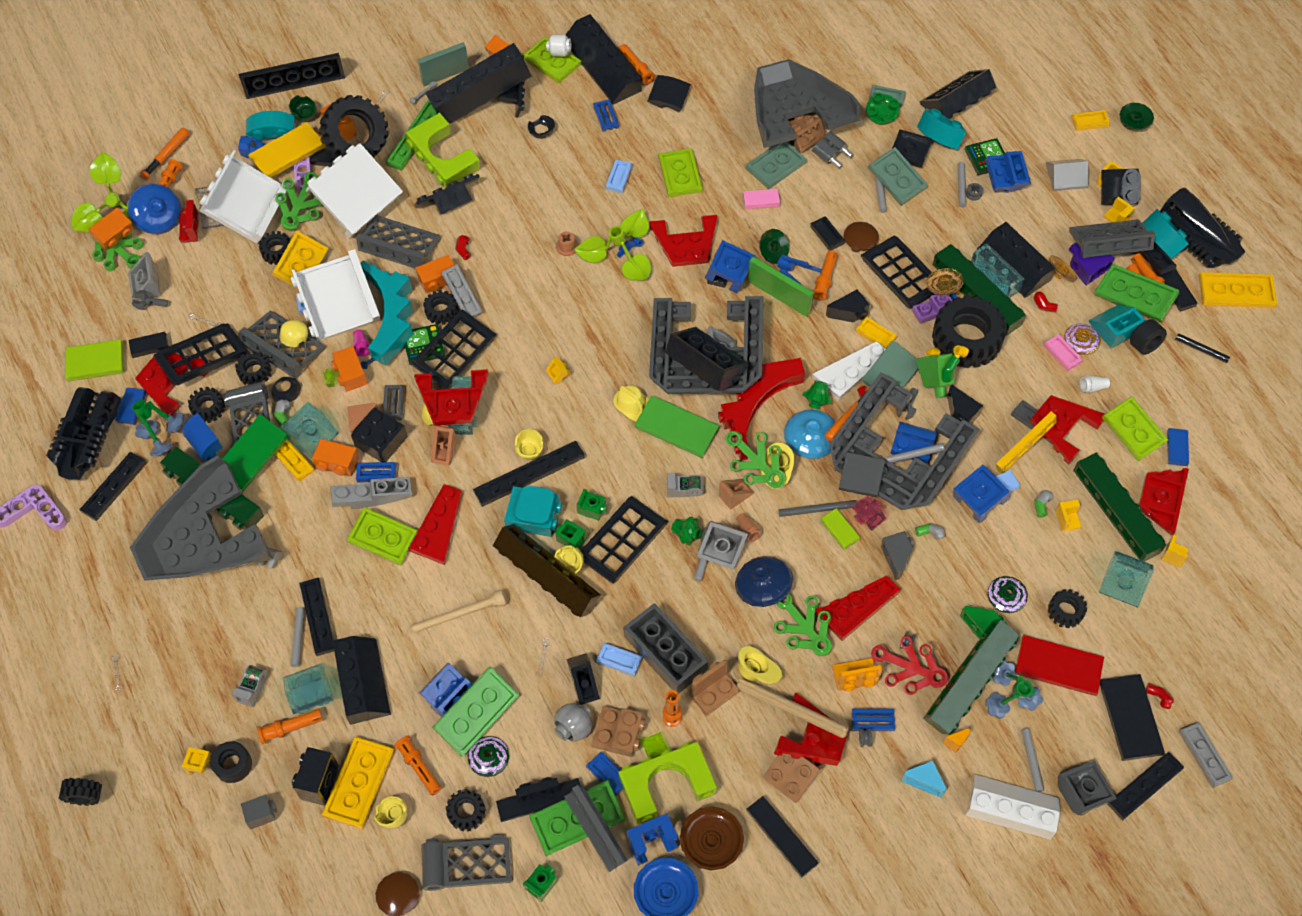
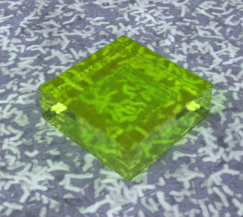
[641,732,668,758]

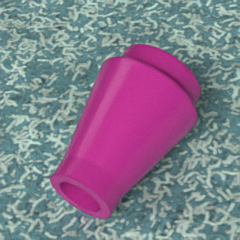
[353,329,370,357]

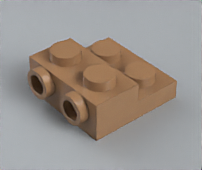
[591,706,646,757]

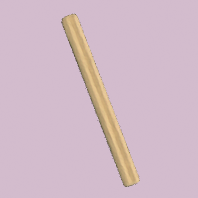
[737,678,849,738]

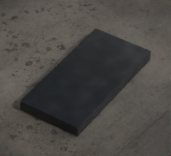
[1099,674,1165,761]

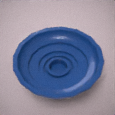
[128,183,181,234]
[634,858,699,916]

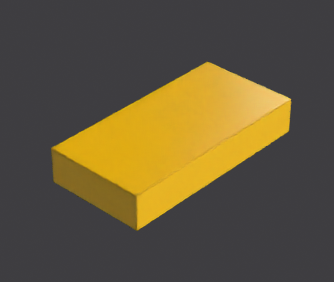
[1071,110,1110,131]
[856,317,897,349]

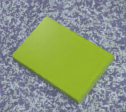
[523,37,581,83]
[658,148,703,198]
[65,339,124,382]
[1102,396,1168,462]
[347,507,418,566]

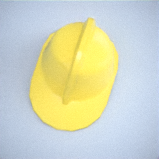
[613,385,649,422]
[761,443,794,489]
[738,646,782,684]

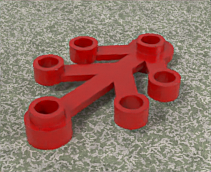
[871,636,948,695]

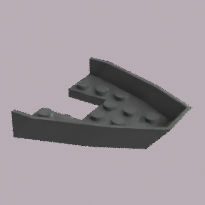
[754,59,860,148]
[130,455,273,581]

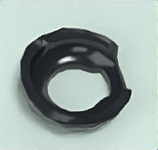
[528,115,555,138]
[271,377,301,402]

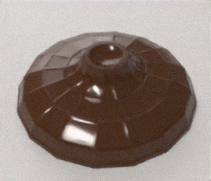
[680,806,744,871]

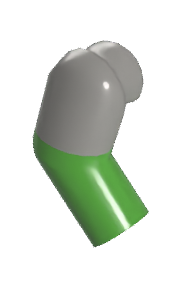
[274,399,290,427]
[1034,490,1053,518]
[915,523,945,540]

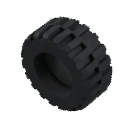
[319,95,389,159]
[932,296,1006,368]

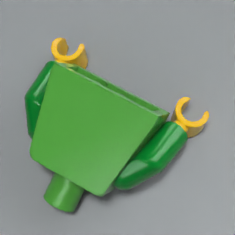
[916,345,969,398]

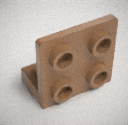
[788,114,826,153]
[691,660,739,716]
[763,754,826,803]

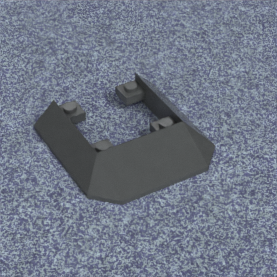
[649,296,764,394]
[829,372,980,510]

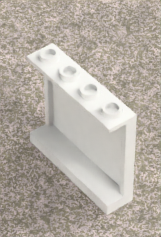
[305,143,403,239]
[199,150,290,244]
[290,249,381,341]

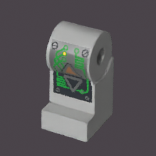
[667,473,703,498]
[232,665,267,707]

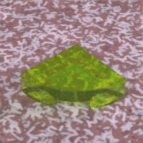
[324,368,335,387]

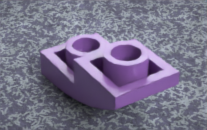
[912,291,953,324]

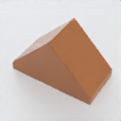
[347,402,378,434]
[431,425,457,466]
[719,479,754,510]

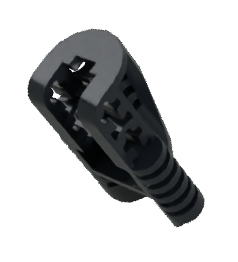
[1160,187,1245,268]
[46,387,122,480]

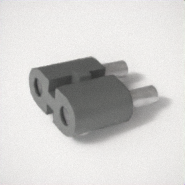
[812,131,853,169]

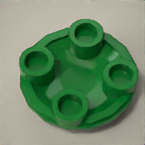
[866,92,900,125]

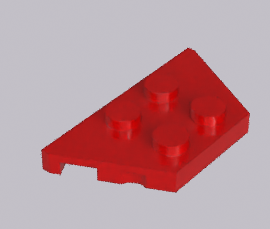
[1139,468,1189,535]

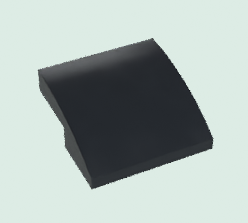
[647,75,691,112]

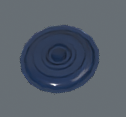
[735,556,793,607]

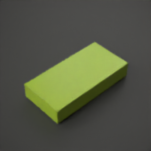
[820,508,860,550]

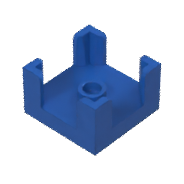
[705,240,755,293]
[953,464,1010,524]
[627,813,678,866]

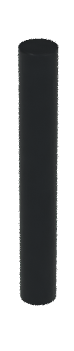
[1175,333,1230,363]

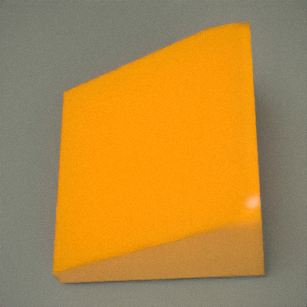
[943,728,971,753]

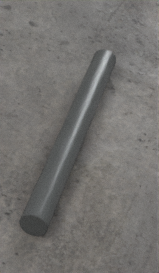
[778,500,857,517]

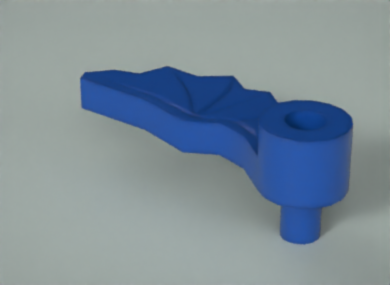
[617,237,643,258]

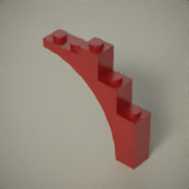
[718,358,805,461]

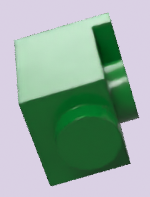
[576,489,608,521]
[555,519,587,549]
[523,864,558,902]

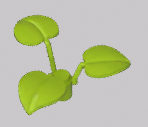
[71,152,136,233]
[574,209,651,281]

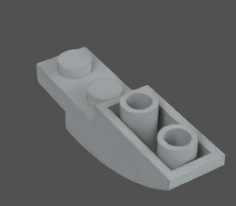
[330,477,412,509]

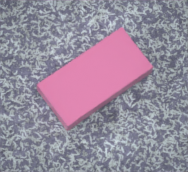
[743,189,780,209]
[1044,334,1083,372]

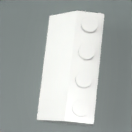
[966,775,1060,840]

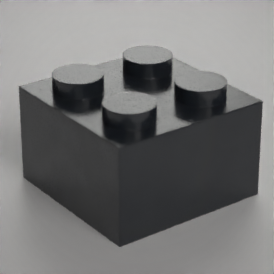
[351,407,408,462]
[292,747,339,806]

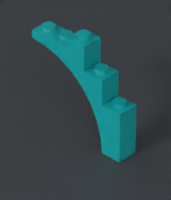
[360,261,413,366]

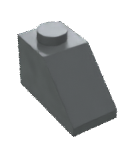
[881,531,914,580]

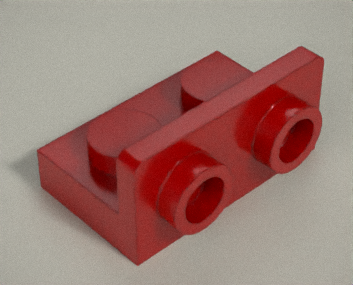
[179,200,199,242]

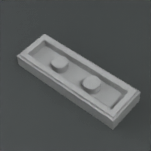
[441,264,482,317]
[1179,722,1233,788]

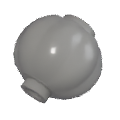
[554,703,592,742]

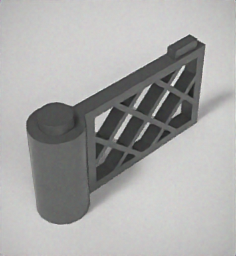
[223,381,270,448]
[421,834,511,891]

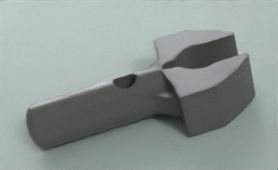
[132,290,168,310]
[896,388,918,420]

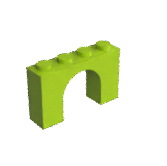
[405,113,480,189]
[618,742,717,825]

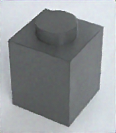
[241,795,277,829]

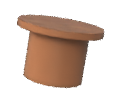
[556,231,579,256]

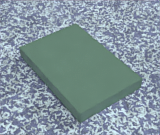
[417,42,469,87]
[746,142,807,190]
[868,147,928,206]
[860,340,918,388]

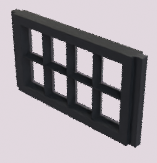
[861,235,944,309]
[411,309,497,389]
[153,323,248,386]
[581,496,668,584]

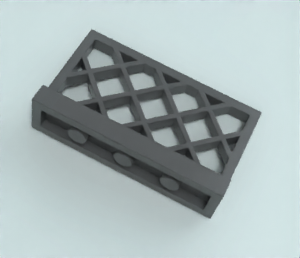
[356,215,440,269]
[1069,219,1155,258]
[239,310,325,379]
[564,785,628,872]

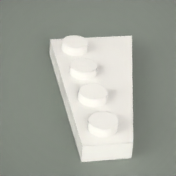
[812,341,885,400]

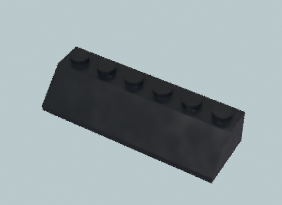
[566,14,642,105]
[426,43,532,124]
[238,52,345,99]

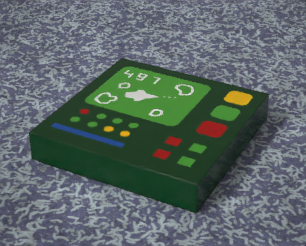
[965,138,1005,175]
[405,324,445,365]

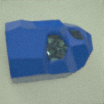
[238,136,266,158]

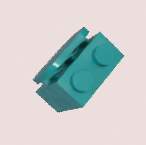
[504,486,562,537]

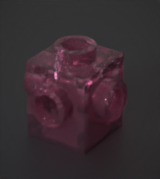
[852,495,886,531]

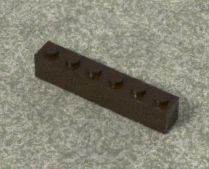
[493,524,601,618]

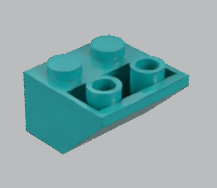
[1089,304,1146,348]

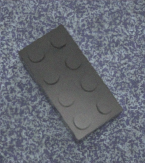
[623,603,708,694]

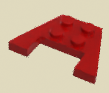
[649,215,718,267]
[135,351,212,416]
[414,369,489,426]
[1030,395,1105,465]
[774,693,848,766]

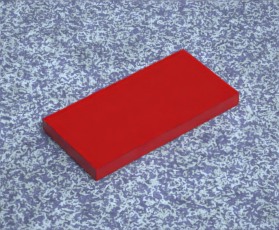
[1015,635,1104,696]

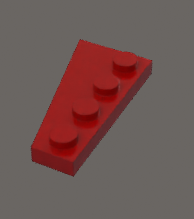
[409,484,462,565]
[815,575,901,641]

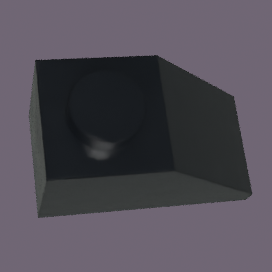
[826,289,870,323]
[947,385,983,424]
[566,653,600,705]

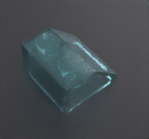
[281,402,339,459]
[1099,551,1153,608]
[283,663,333,714]

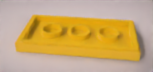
[248,122,326,178]
[1198,272,1278,308]
[322,736,395,830]

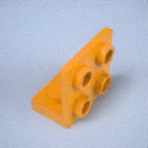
[832,658,882,692]

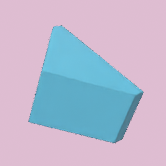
[901,761,946,798]

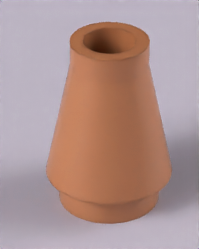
[736,513,761,542]

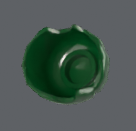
[289,95,317,121]

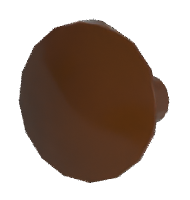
[843,221,879,253]
[375,872,419,916]

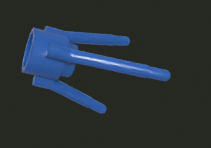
[777,254,822,285]

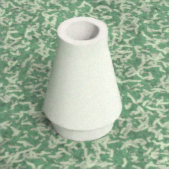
[1080,375,1110,394]

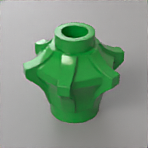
[802,380,831,409]
[671,516,702,546]

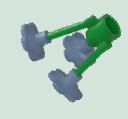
[132,400,185,456]
[985,661,1043,719]

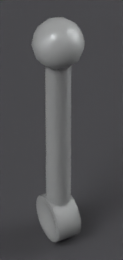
[410,81,437,104]

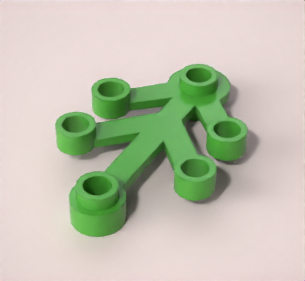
[275,172,324,230]
[92,233,144,272]
[725,431,786,488]
[774,594,832,656]

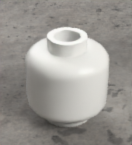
[546,34,571,57]

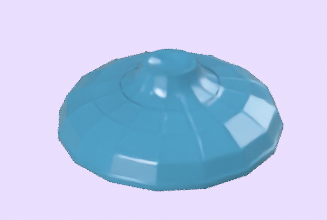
[784,410,835,459]

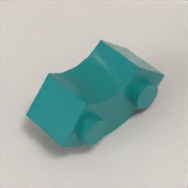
[917,109,966,150]
[246,111,295,141]
[1142,209,1189,259]

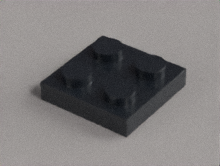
[892,129,932,168]

